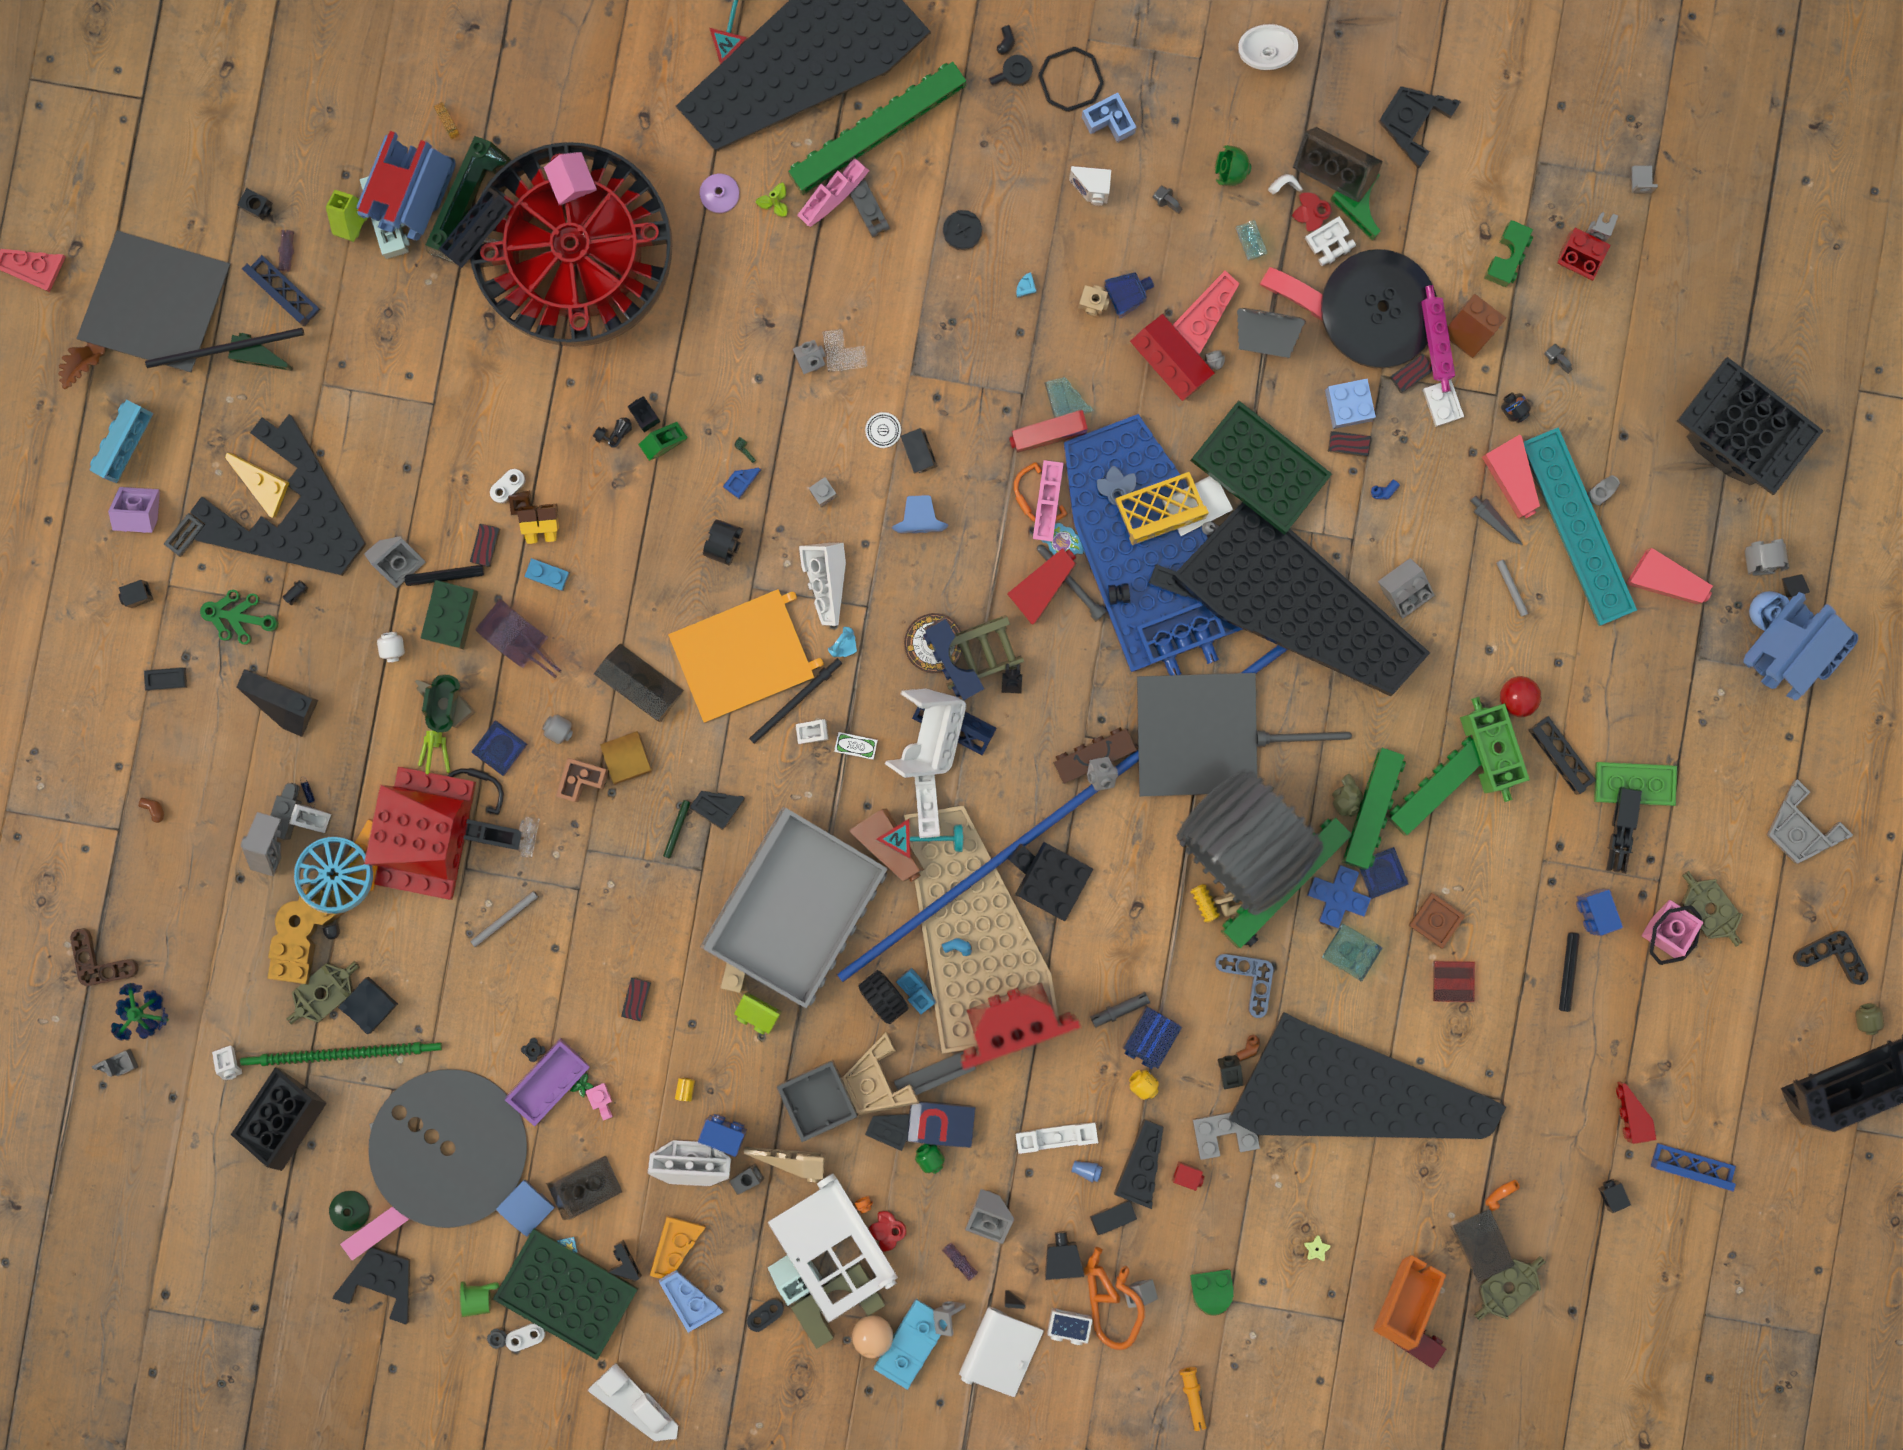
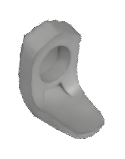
[1588,475,1620,505]

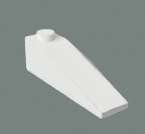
[799,543,846,626]

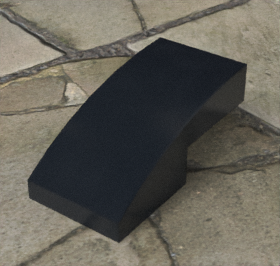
[1090,1200,1137,1235]

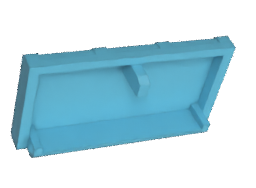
[873,1298,947,1390]

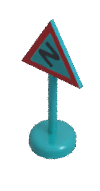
[709,0,748,64]
[875,819,963,859]

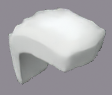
[1268,174,1303,195]

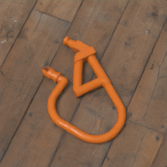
[1084,1247,1145,1350]

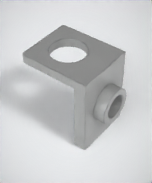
[1631,166,1658,193]
[933,1301,966,1336]

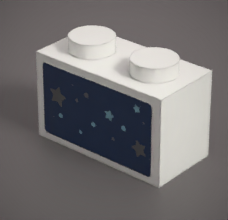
[1047,1308,1092,1345]

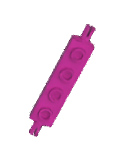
[1421,285,1455,393]

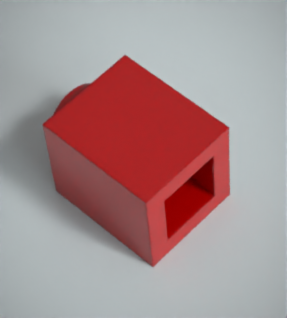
[1172,1161,1205,1191]

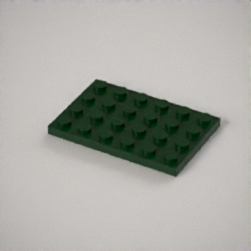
[1190,400,1332,535]
[493,1228,639,1360]

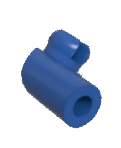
[1371,480,1400,499]

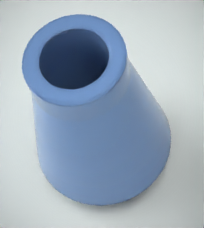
[1071,1160,1103,1183]

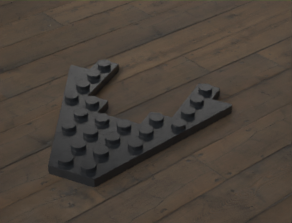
[190,414,366,576]

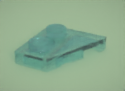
[1045,377,1093,418]

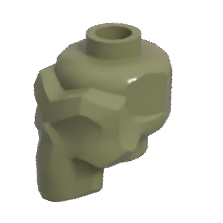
[1332,774,1364,817]

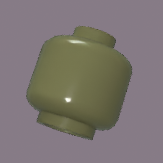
[1855,1003,1884,1035]

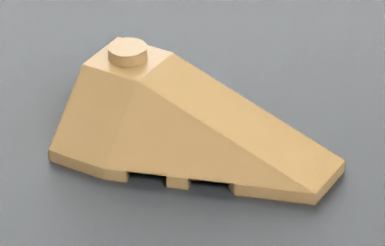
[744,1147,826,1182]

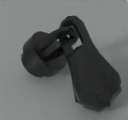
[593,417,632,448]

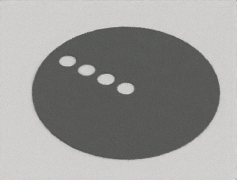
[368,1069,527,1228]

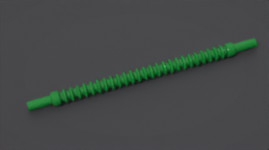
[240,1042,442,1066]

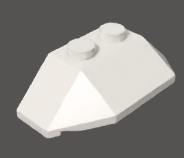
[648,1140,731,1186]

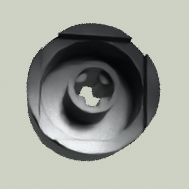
[703,519,743,566]

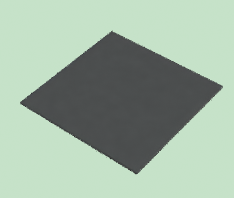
[76,231,231,373]
[1137,673,1257,797]

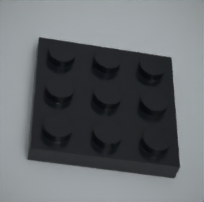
[1015,842,1093,921]

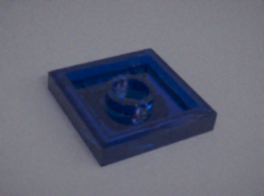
[472,720,528,776]
[1359,847,1409,899]

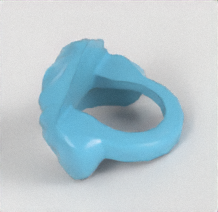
[828,627,857,657]

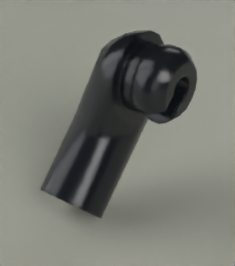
[997,25,1015,55]

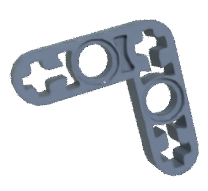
[1215,954,1273,1018]

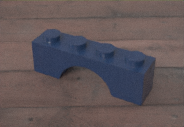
[923,617,984,701]

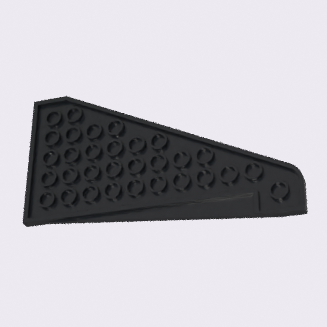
[1228,1012,1506,1139]

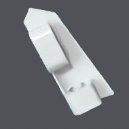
[588,1363,679,1441]

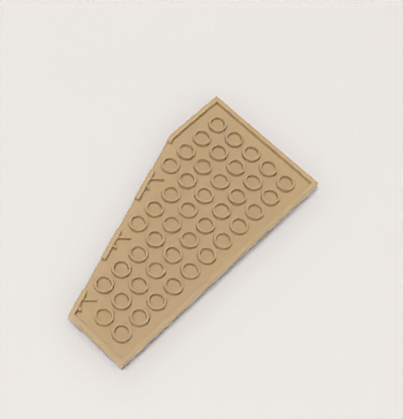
[904,806,1059,1053]

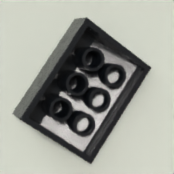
[231,1067,327,1171]

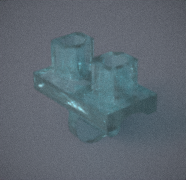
[1236,220,1267,261]

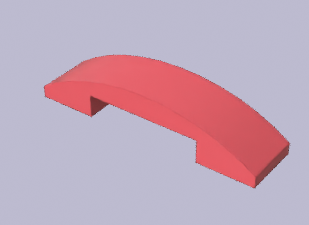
[1260,267,1322,321]

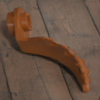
[58,343,106,389]

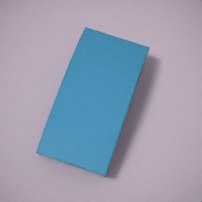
[896,968,936,1014]

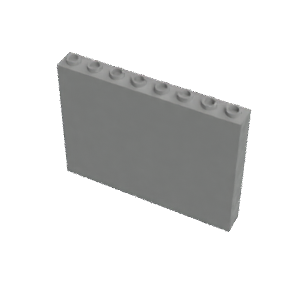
[700,807,888,1008]

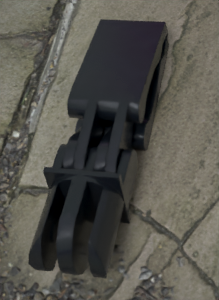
[1606,787,1642,874]

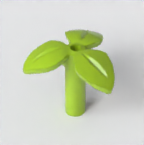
[755,182,788,217]

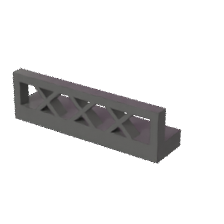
[894,1051,976,1095]

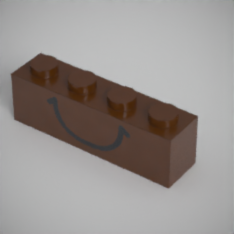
[1053,727,1137,784]

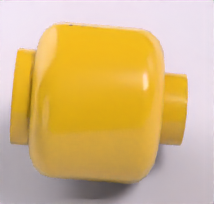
[1129,1070,1159,1100]

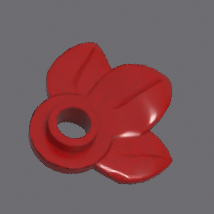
[1292,192,1332,231]
[868,1211,907,1252]

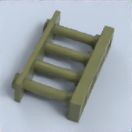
[932,615,1024,690]

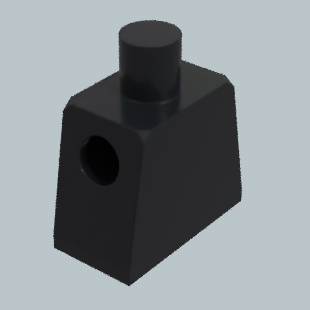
[1045,1231,1084,1280]

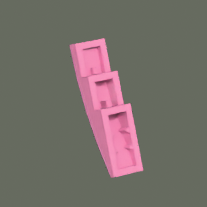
[797,158,870,227]
[1033,460,1063,542]
[340,1207,409,1260]

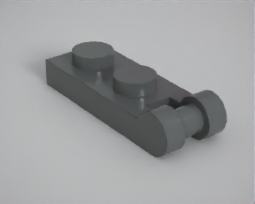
[850,180,890,238]

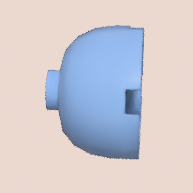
[1749,591,1789,631]

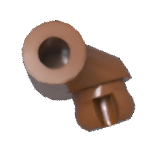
[139,798,164,823]
[1236,1035,1260,1062]

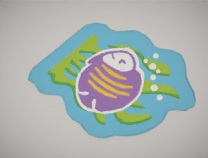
[1041,523,1084,555]

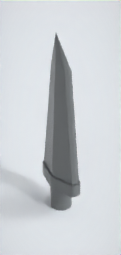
[1470,495,1523,545]

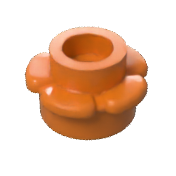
[854,1196,873,1213]

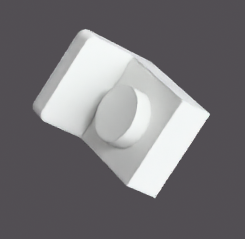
[212,1045,242,1080]

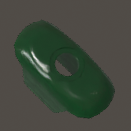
[422,675,460,732]

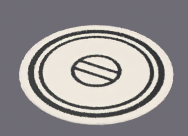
[865,412,901,448]

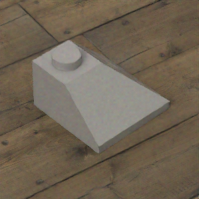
[364,536,426,588]
[965,1189,1014,1244]

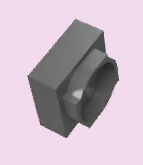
[777,1059,858,1142]

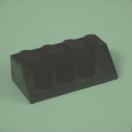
[1293,127,1383,202]
[594,643,684,723]

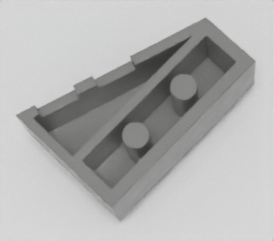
[241,812,281,876]

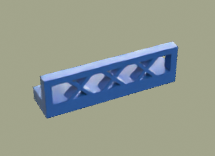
[1651,1143,1736,1191]

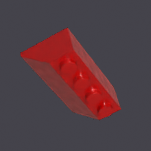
[1130,314,1215,401]

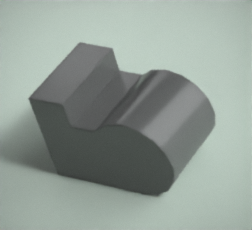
[729,1164,765,1195]

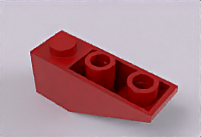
[1616,1081,1657,1144]

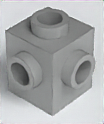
[793,340,826,374]
[1087,757,1118,791]

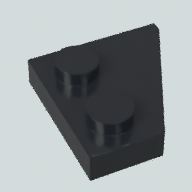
[690,791,745,830]
[865,1114,909,1151]

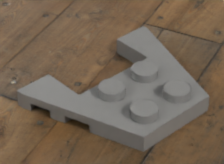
[1767,779,1853,864]

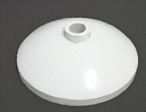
[1238,24,1298,70]

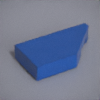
[723,468,761,499]

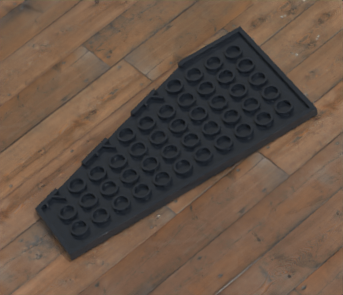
[676,0,931,151]
[1172,502,1430,696]

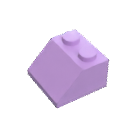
[108,487,160,533]

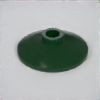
[329,1191,370,1231]

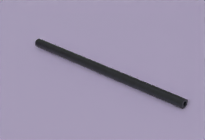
[145,328,304,369]

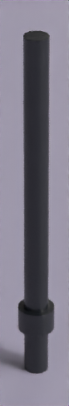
[749,658,843,744]

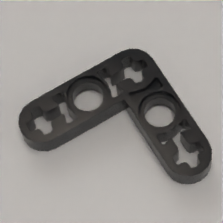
[1793,931,1868,985]

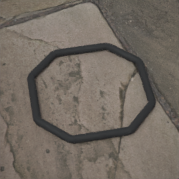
[1038,47,1104,111]
[1649,905,1702,965]

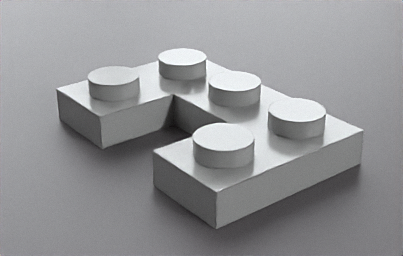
[1192,1112,1260,1160]

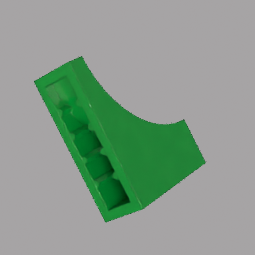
[1330,162,1381,241]

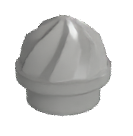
[1205,350,1225,370]

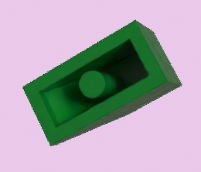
[638,422,688,461]

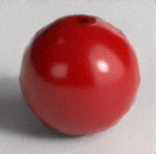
[1500,676,1542,718]

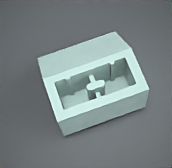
[768,1255,823,1305]

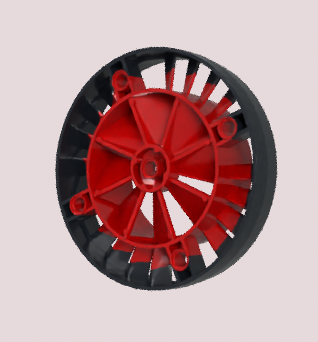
[470,142,673,347]

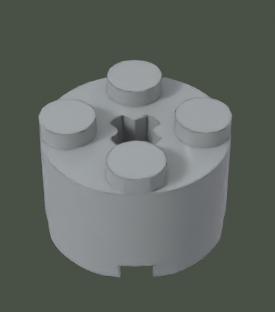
[1744,539,1789,576]

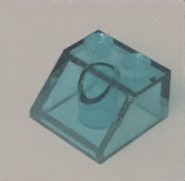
[1322,923,1383,982]

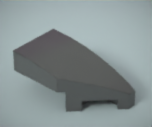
[92,1049,138,1077]

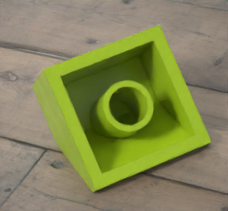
[734,992,782,1035]

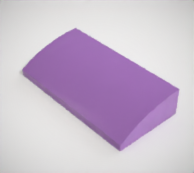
[505,1038,590,1126]

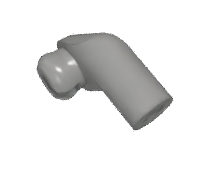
[1202,521,1219,535]

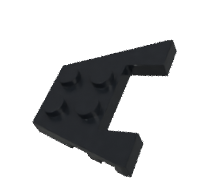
[1379,86,1461,168]
[332,1246,410,1325]

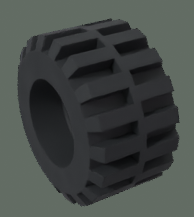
[858,970,909,1025]

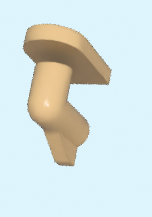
[1214,892,1242,917]

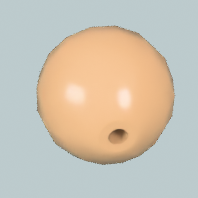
[852,1315,893,1358]

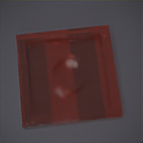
[1433,961,1475,1002]

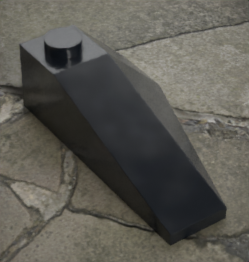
[237,669,318,737]

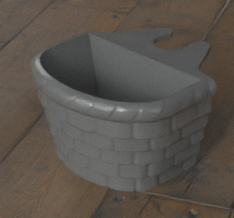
[1237,308,1306,358]

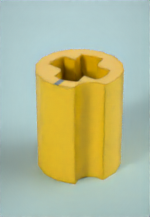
[675,1078,695,1102]

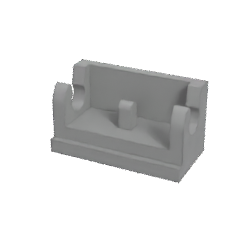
[1586,212,1618,242]

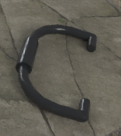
[448,768,504,815]

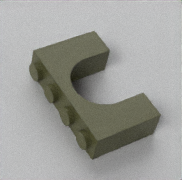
[791,1261,886,1349]

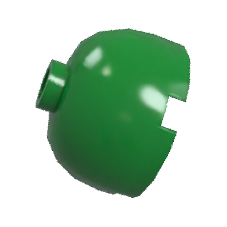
[1215,145,1251,186]

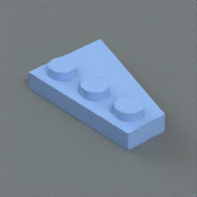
[659,1270,723,1333]

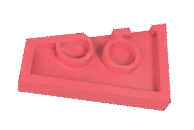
[0,249,66,292]

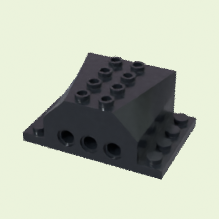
[1677,357,1823,495]

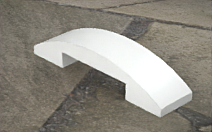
[915,774,940,838]
[1016,1122,1098,1154]

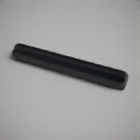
[404,565,484,586]
[1559,932,1580,1012]

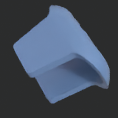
[891,495,949,534]

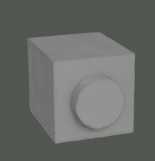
[809,477,837,507]

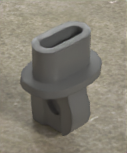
[1152,185,1182,214]
[1544,344,1572,374]

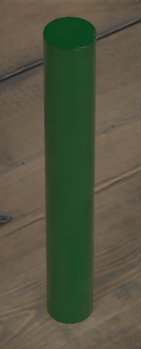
[663,800,691,859]

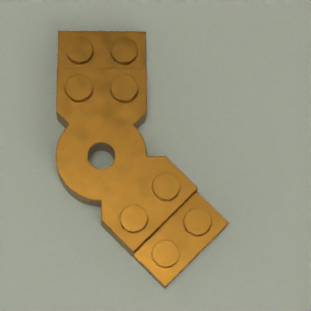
[267,871,353,985]

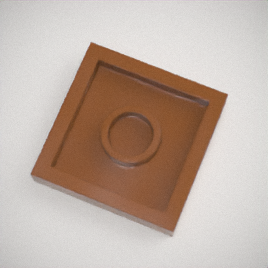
[1408,893,1465,949]

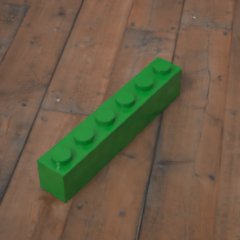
[1388,736,1481,836]
[1342,748,1406,870]

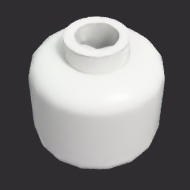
[377,632,405,662]

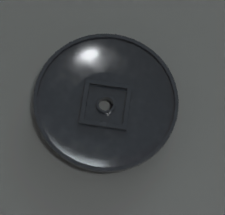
[1321,249,1437,368]

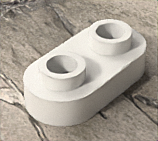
[490,469,525,503]
[505,1323,546,1351]

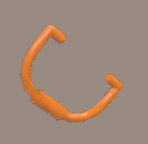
[1014,462,1067,522]

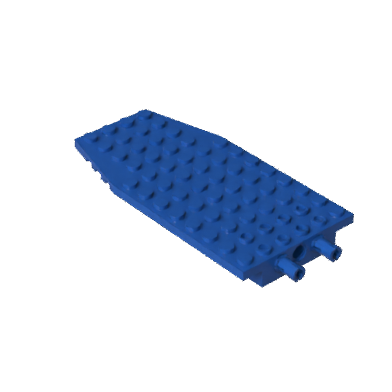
[1064,414,1243,675]

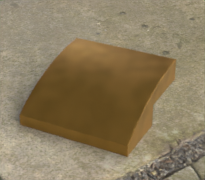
[600,731,652,785]

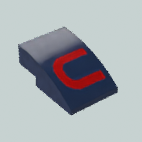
[907,1101,975,1148]

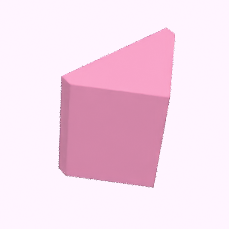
[544,152,597,205]

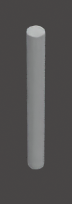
[470,891,538,947]

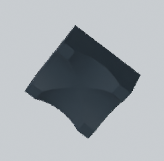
[338,977,398,1035]

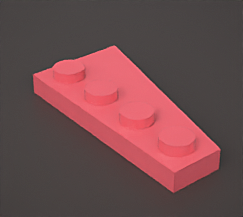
[1173,270,1239,354]

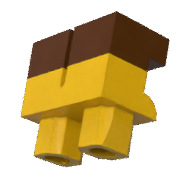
[517,504,559,544]

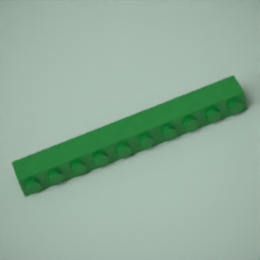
[788,62,966,195]

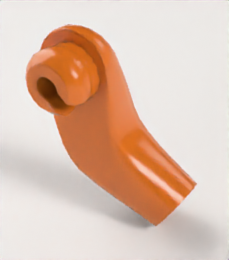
[1485,1180,1520,1211]

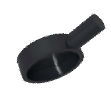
[989,55,1032,86]

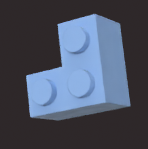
[1082,93,1136,143]

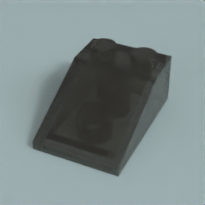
[546,1156,622,1220]
[1450,1209,1515,1283]

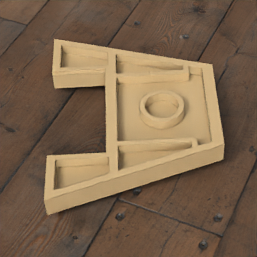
[842,1033,920,1115]

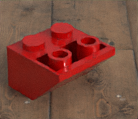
[1557,227,1611,281]

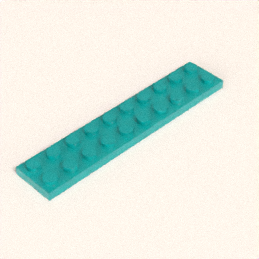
[1523,427,1637,626]

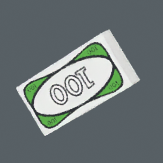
[834,732,878,760]

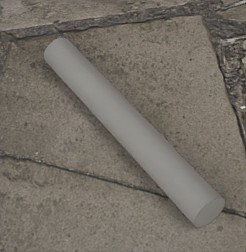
[1496,560,1529,617]

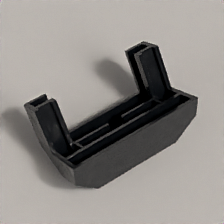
[1781,1035,1903,1132]

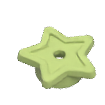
[1304,1235,1330,1261]

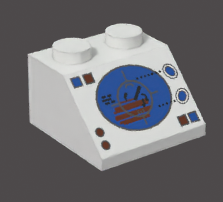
[1069,166,1111,206]

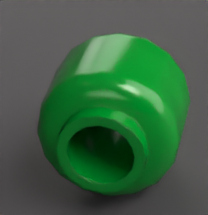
[915,1144,945,1174]

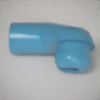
[941,938,972,956]

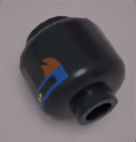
[1501,392,1531,423]

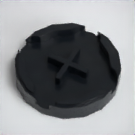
[943,210,982,251]

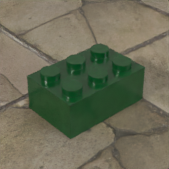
[421,580,478,650]

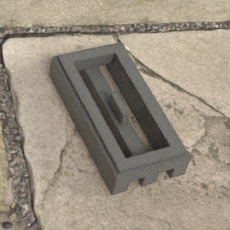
[164,513,204,557]

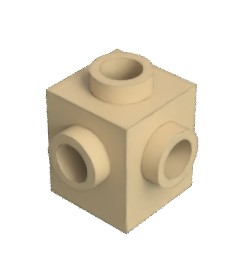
[1078,285,1110,316]

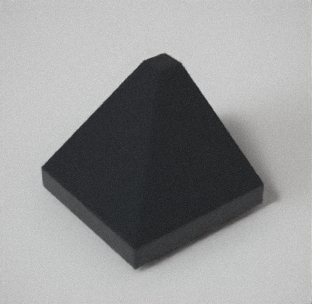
[1004,1290,1025,1309]

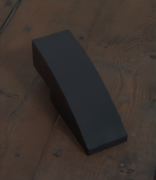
[464,819,523,850]

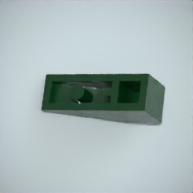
[228,333,293,371]

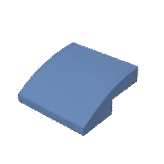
[496,1180,555,1237]

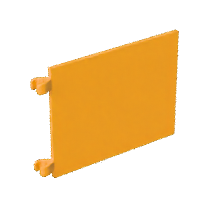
[668,589,824,723]

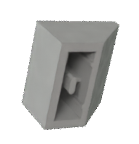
[1378,558,1435,619]

